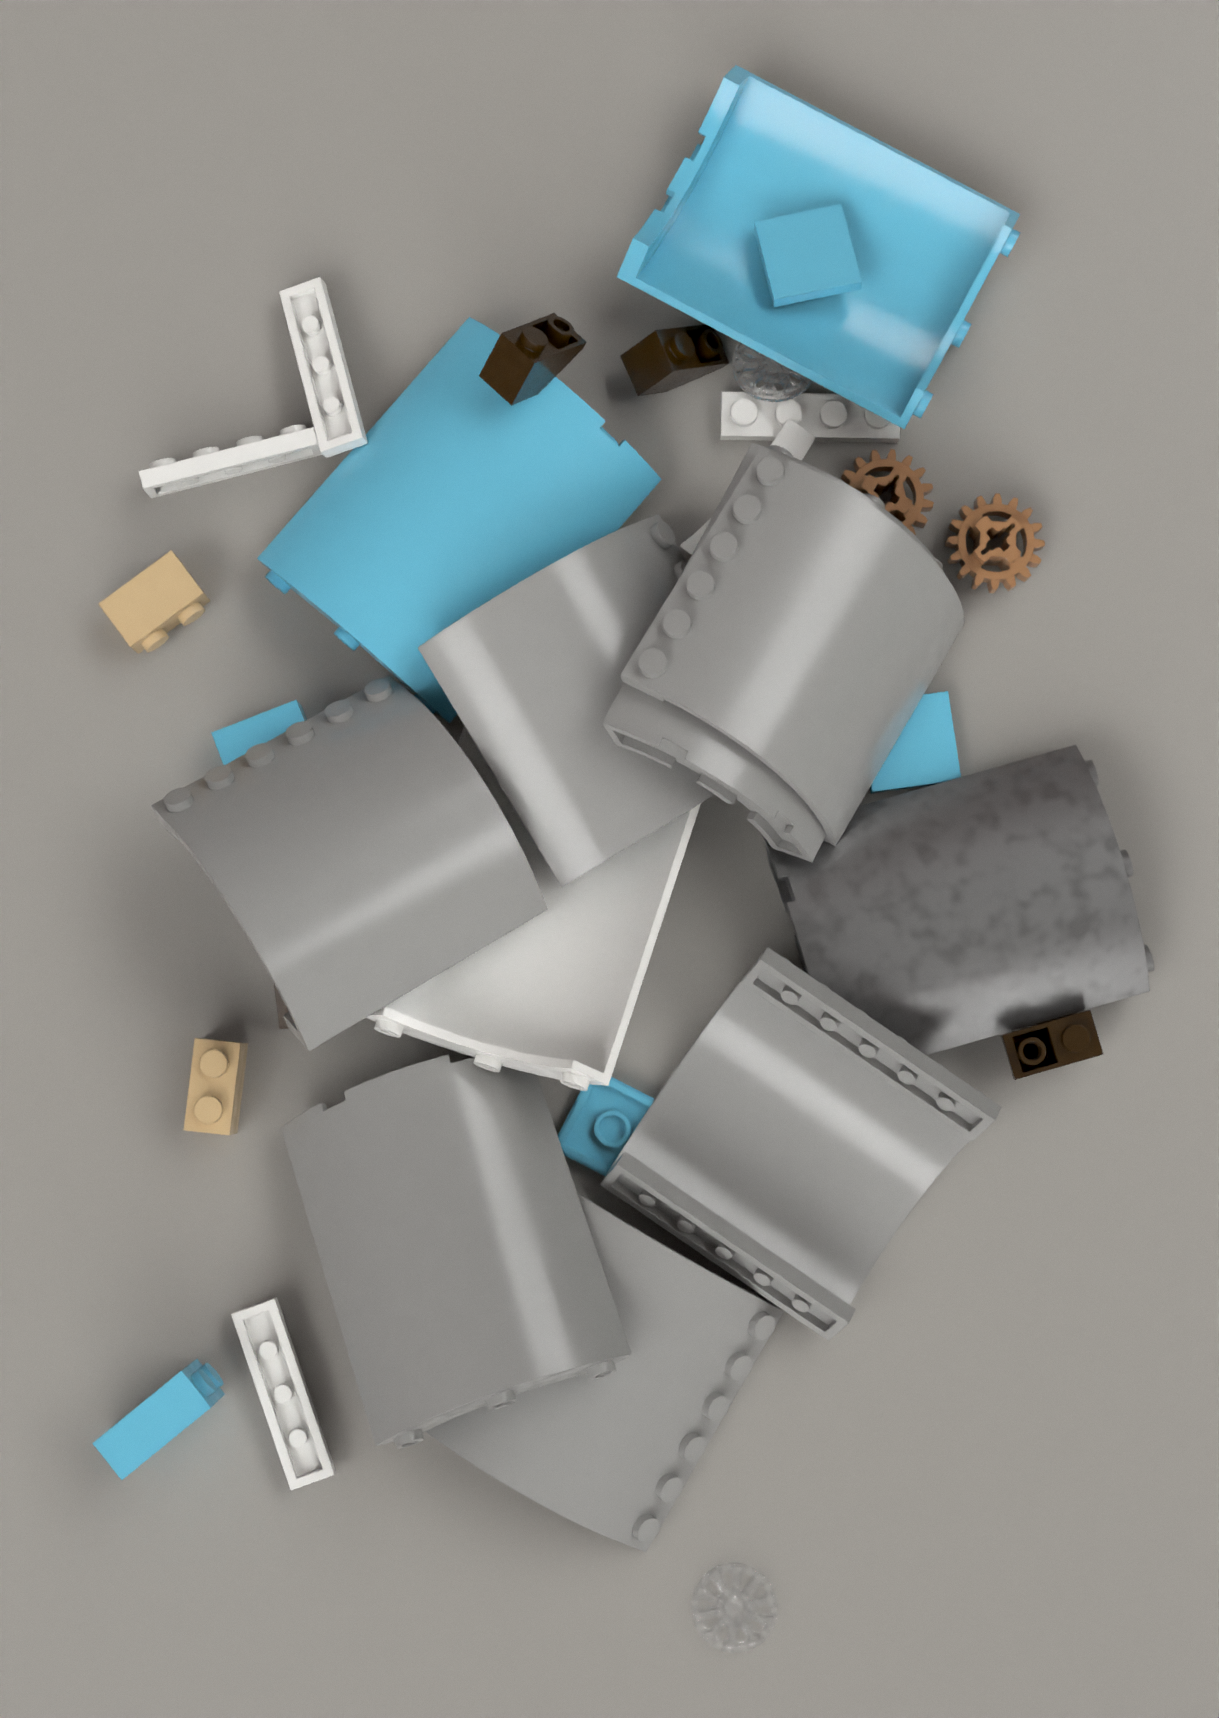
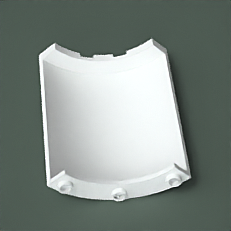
[366,726,701,1091]

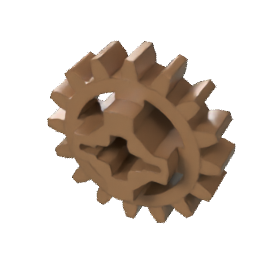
[841,449,934,535]
[945,493,1045,594]

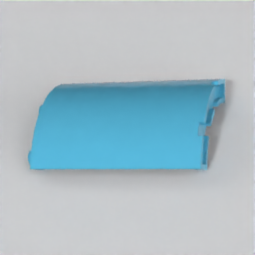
[617,65,1021,429]
[257,317,662,723]

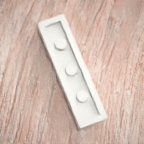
[279,277,368,458]
[720,392,900,443]
[139,424,323,498]
[231,1297,336,1490]

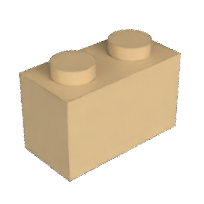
[98,550,210,654]
[183,1038,248,1135]

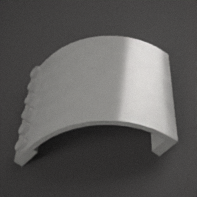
[621,446,964,846]
[418,514,715,887]
[151,675,548,1051]
[600,947,1002,1341]
[426,1193,784,1552]

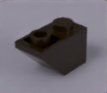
[479,313,587,406]
[620,324,729,396]
[1001,1010,1103,1080]

